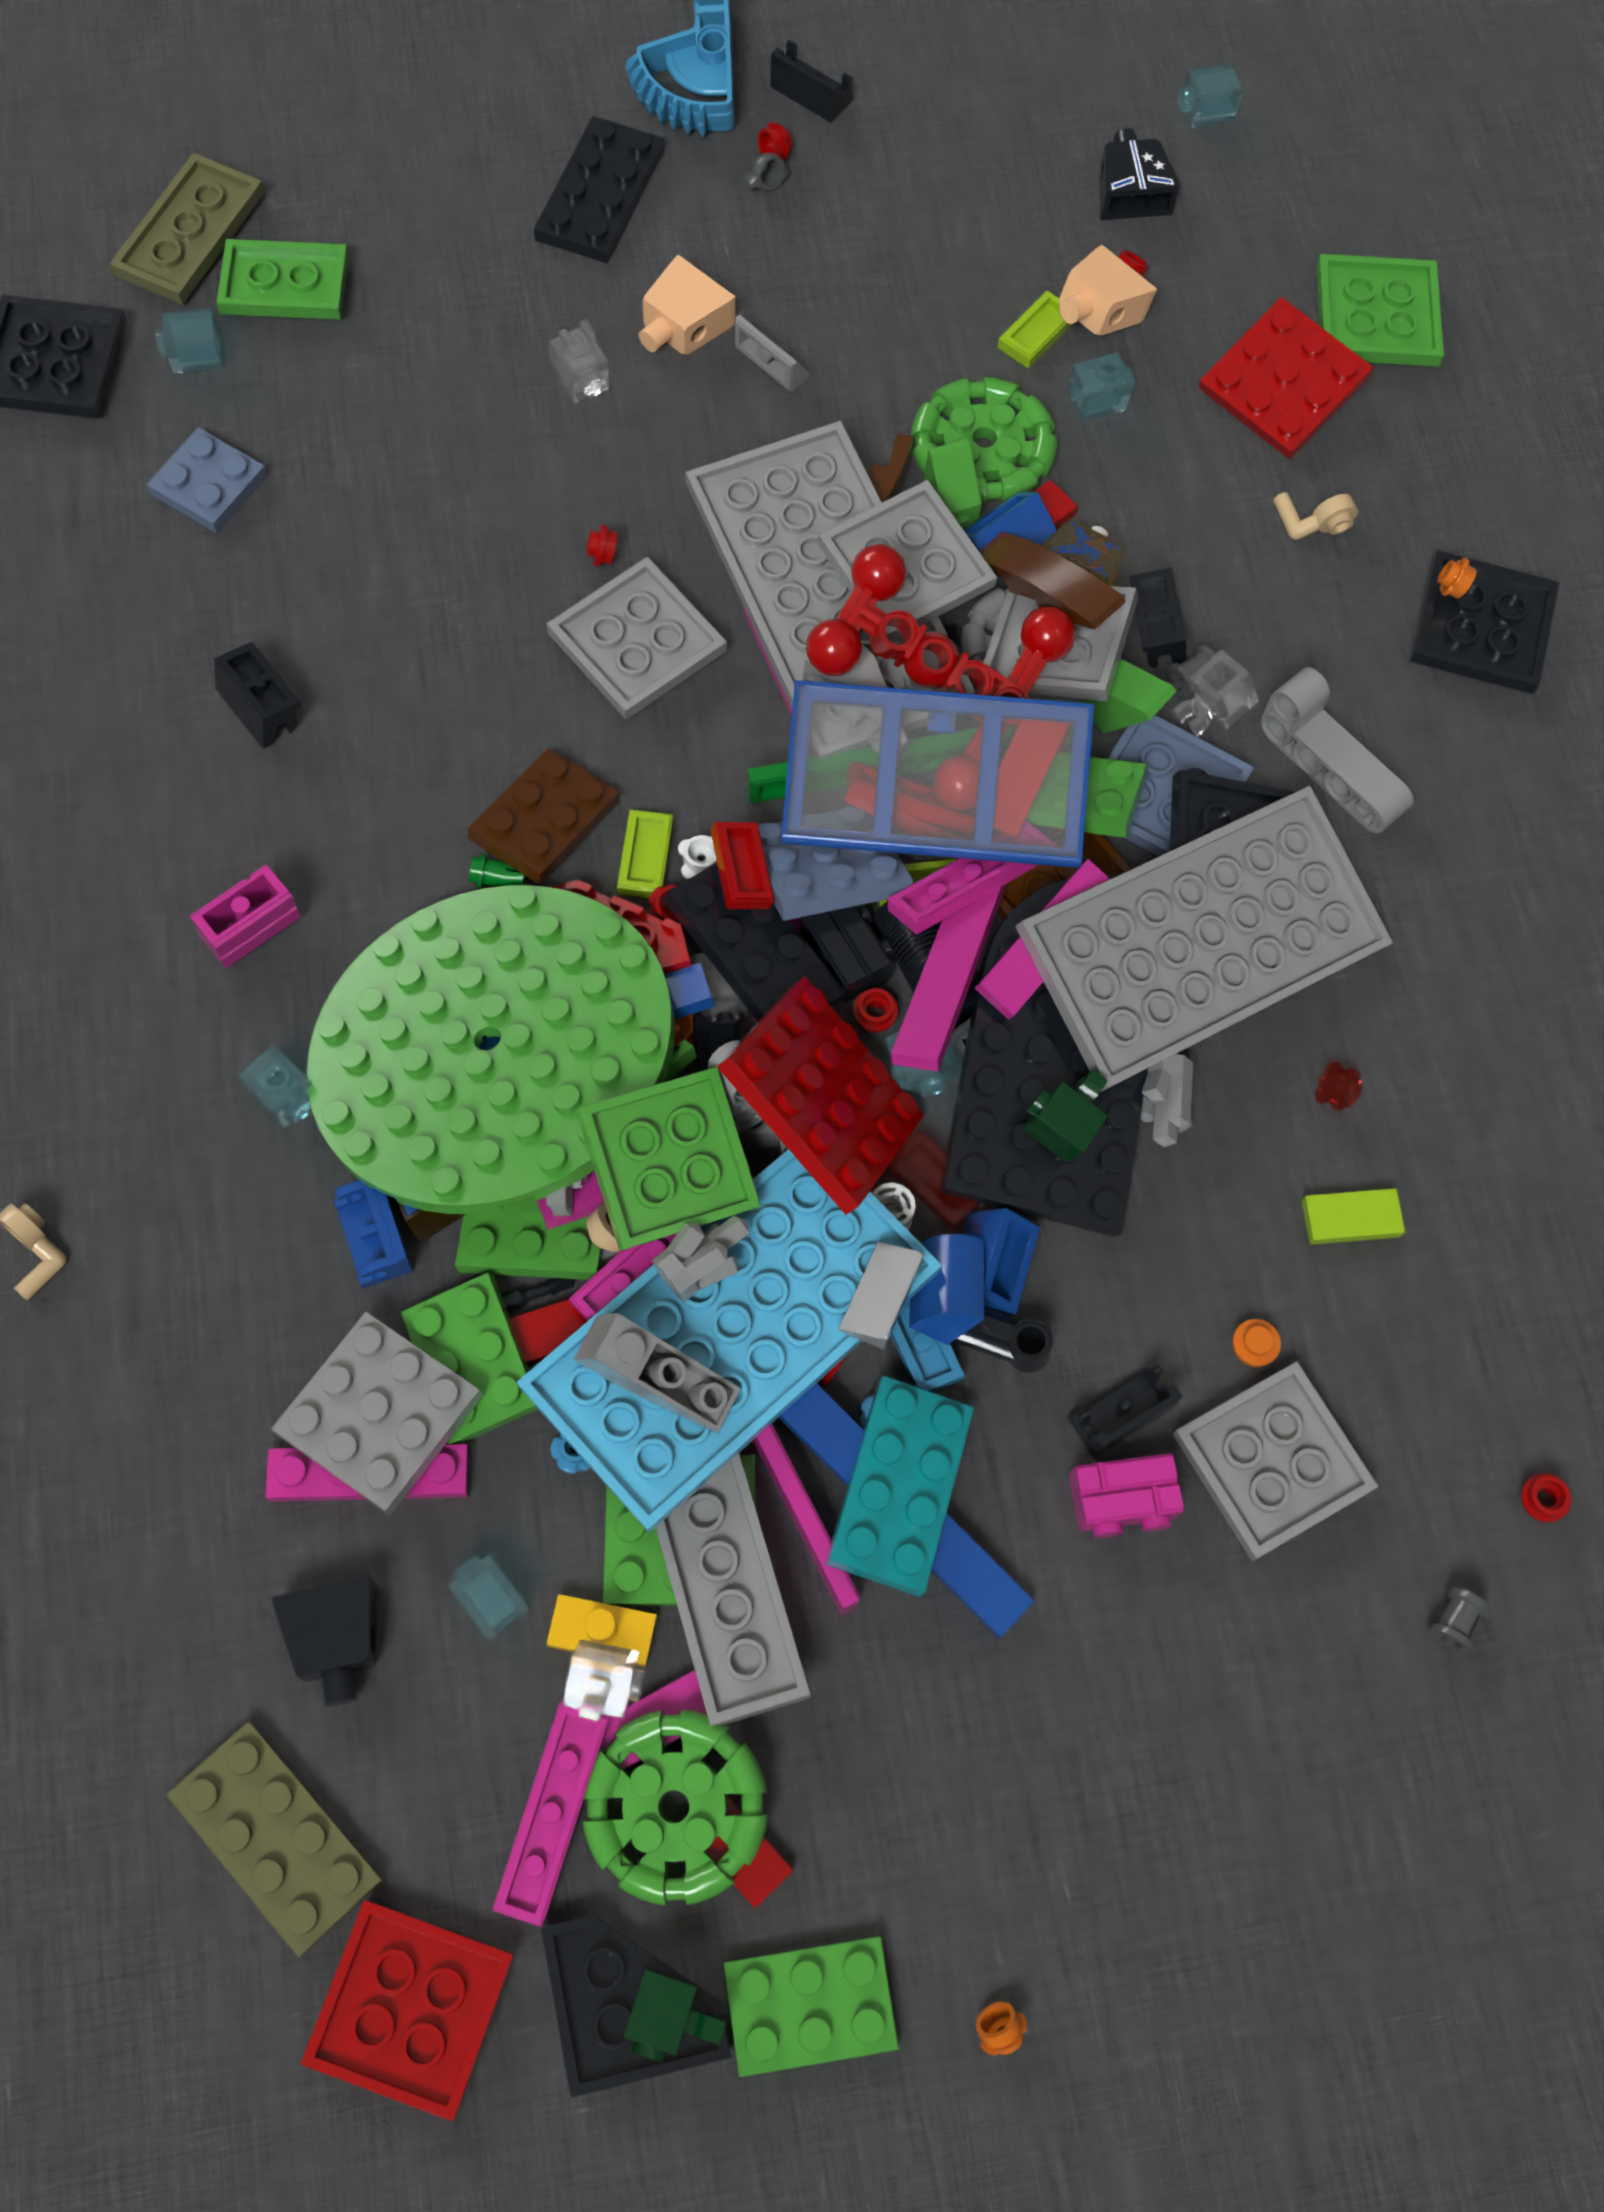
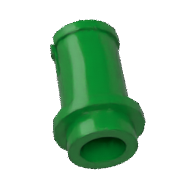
[469,853,526,889]

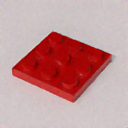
[1199,297,1374,460]
[300,1900,515,2122]

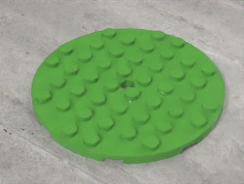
[307,885,675,1214]

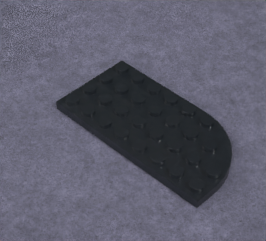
[939,875,1148,1237]

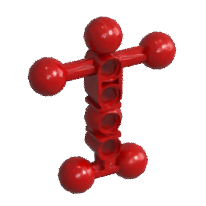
[806,544,1076,811]

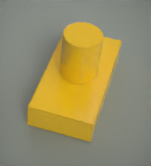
[546,1594,657,1667]

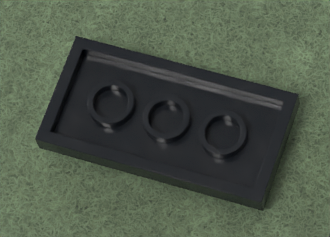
[533,116,665,264]
[663,863,846,1022]

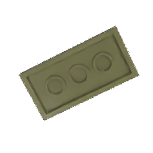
[109,152,265,305]
[166,1721,384,1958]

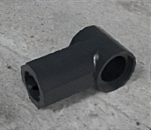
[954,1307,1053,1373]

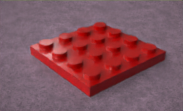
[717,976,925,1215]

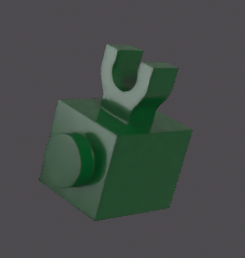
[1023,1070,1108,1163]
[624,1969,727,2062]

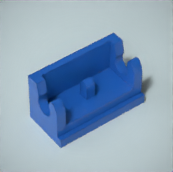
[334,1180,413,1289]

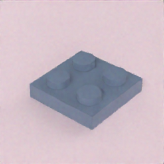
[146,427,268,534]

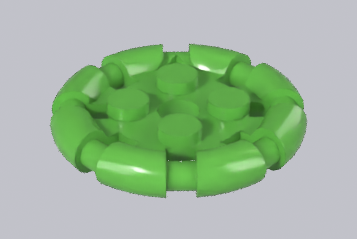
[911,376,1057,504]
[582,1709,768,1906]

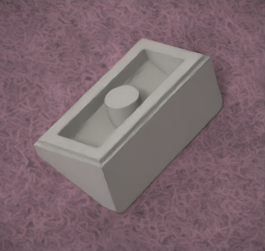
[735,314,811,392]
[839,1242,924,1350]

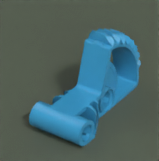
[626,0,735,138]

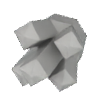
[1140,1054,1193,1147]
[652,1215,749,1302]

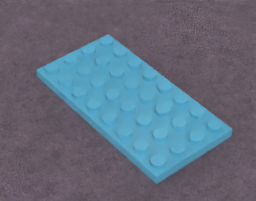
[516,1149,942,1533]

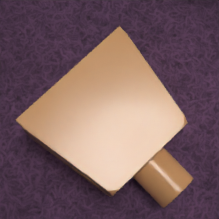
[1058,245,1157,336]
[639,255,735,355]

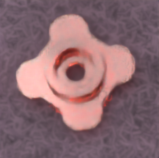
[1315,1061,1362,1111]

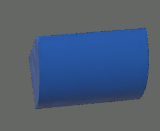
[964,492,1060,580]
[964,1208,1040,1315]
[909,1234,984,1345]

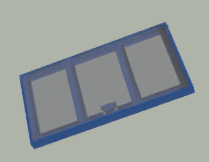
[780,680,1094,868]

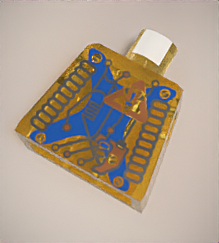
[1042,520,1123,586]

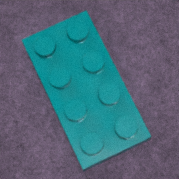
[825,1375,974,1597]

